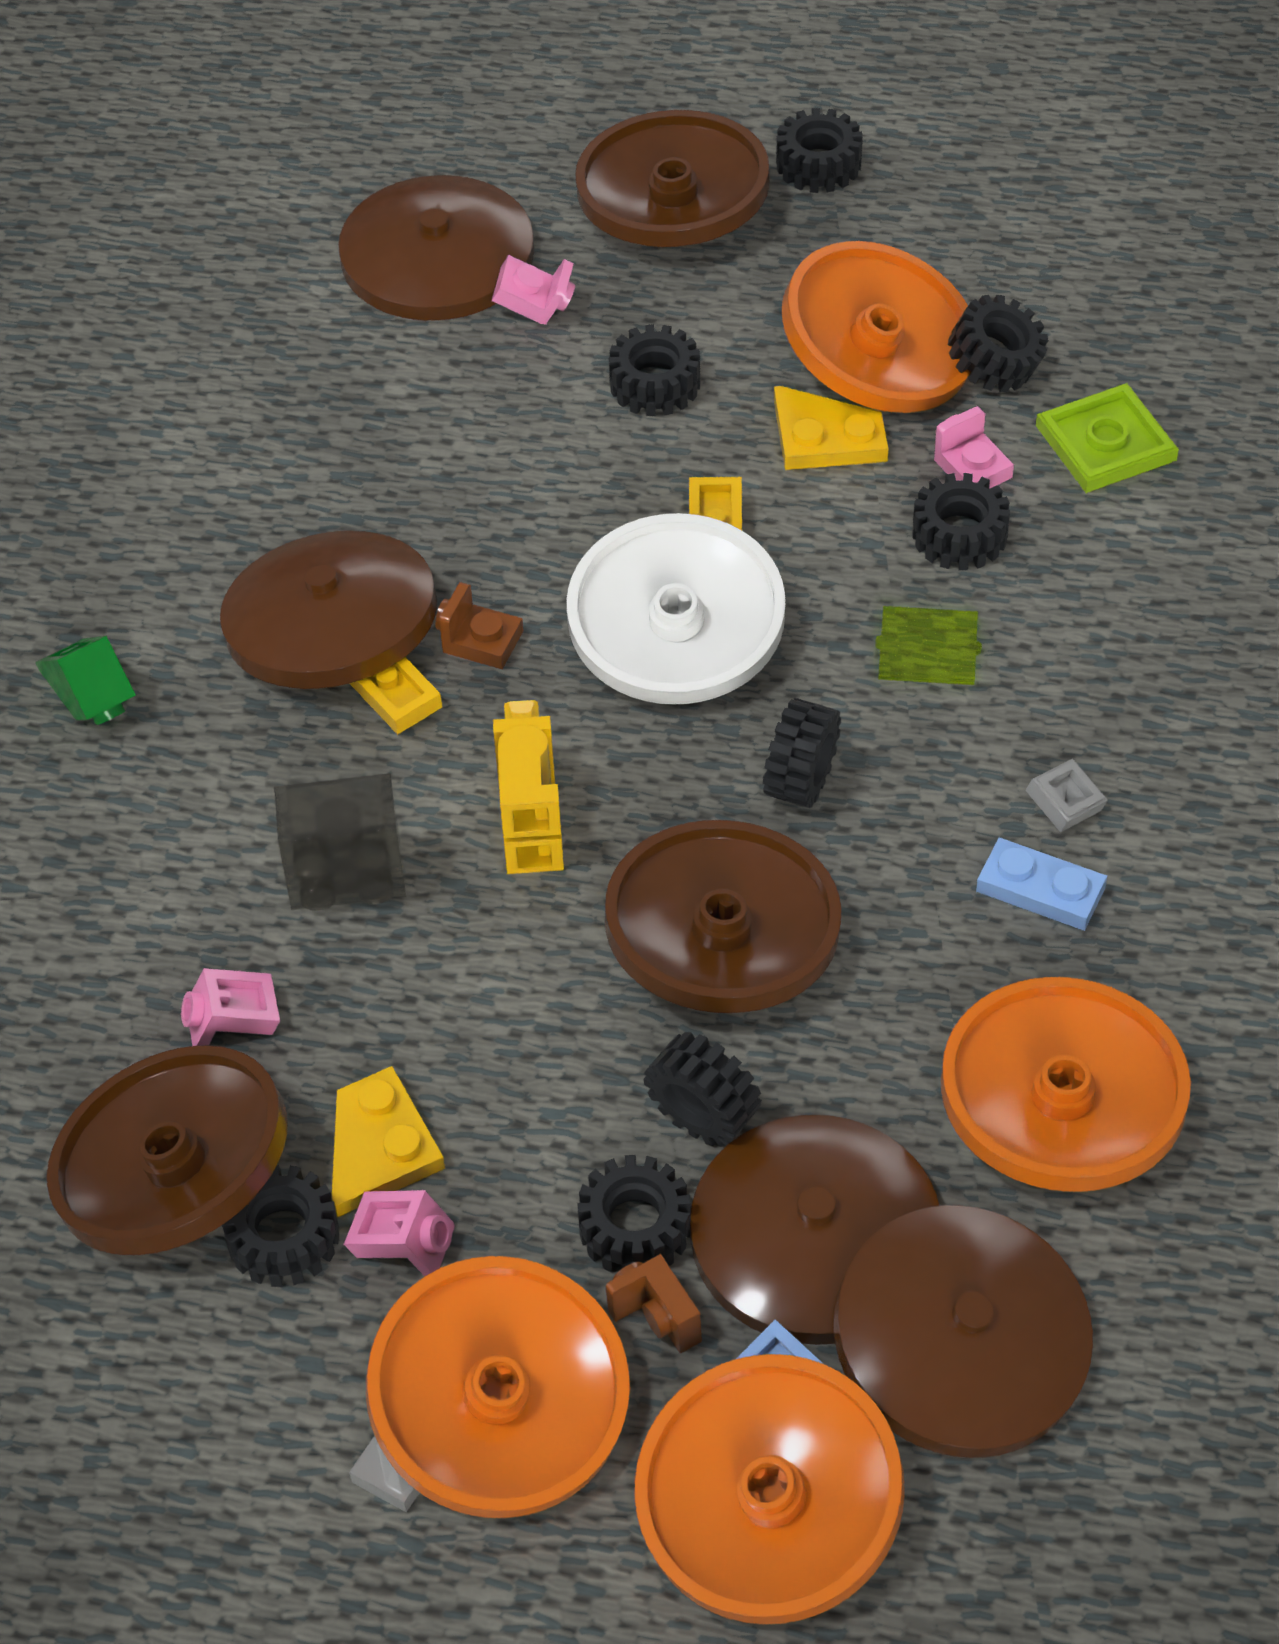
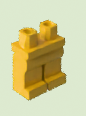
[493,700,564,874]

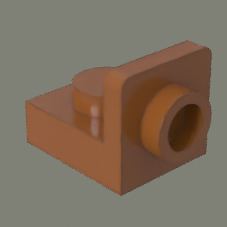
[435,582,524,670]
[606,1254,702,1353]

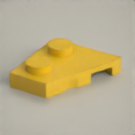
[774,386,888,470]
[331,1066,445,1217]

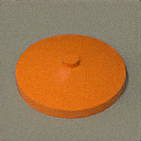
[782,241,971,413]
[941,977,1191,1192]
[366,1256,630,1518]
[635,1354,905,1624]

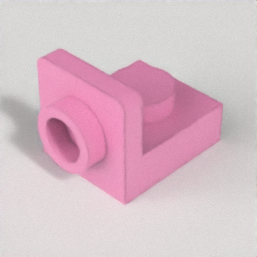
[492,255,575,324]
[934,406,1014,489]
[181,968,280,1046]
[344,1190,454,1276]

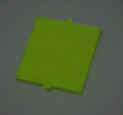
[875,606,982,685]

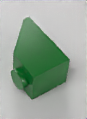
[35,636,136,725]

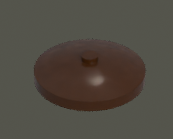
[575,110,770,247]
[339,175,534,320]
[220,531,437,689]
[605,820,841,1013]
[47,1045,288,1255]
[690,1115,939,1345]
[833,1205,1093,1458]

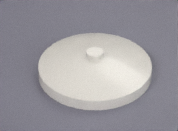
[567,513,785,704]

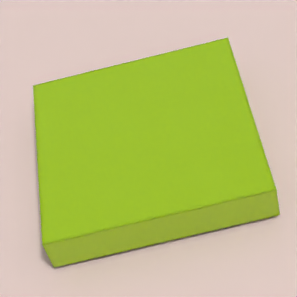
[1036,383,1179,493]

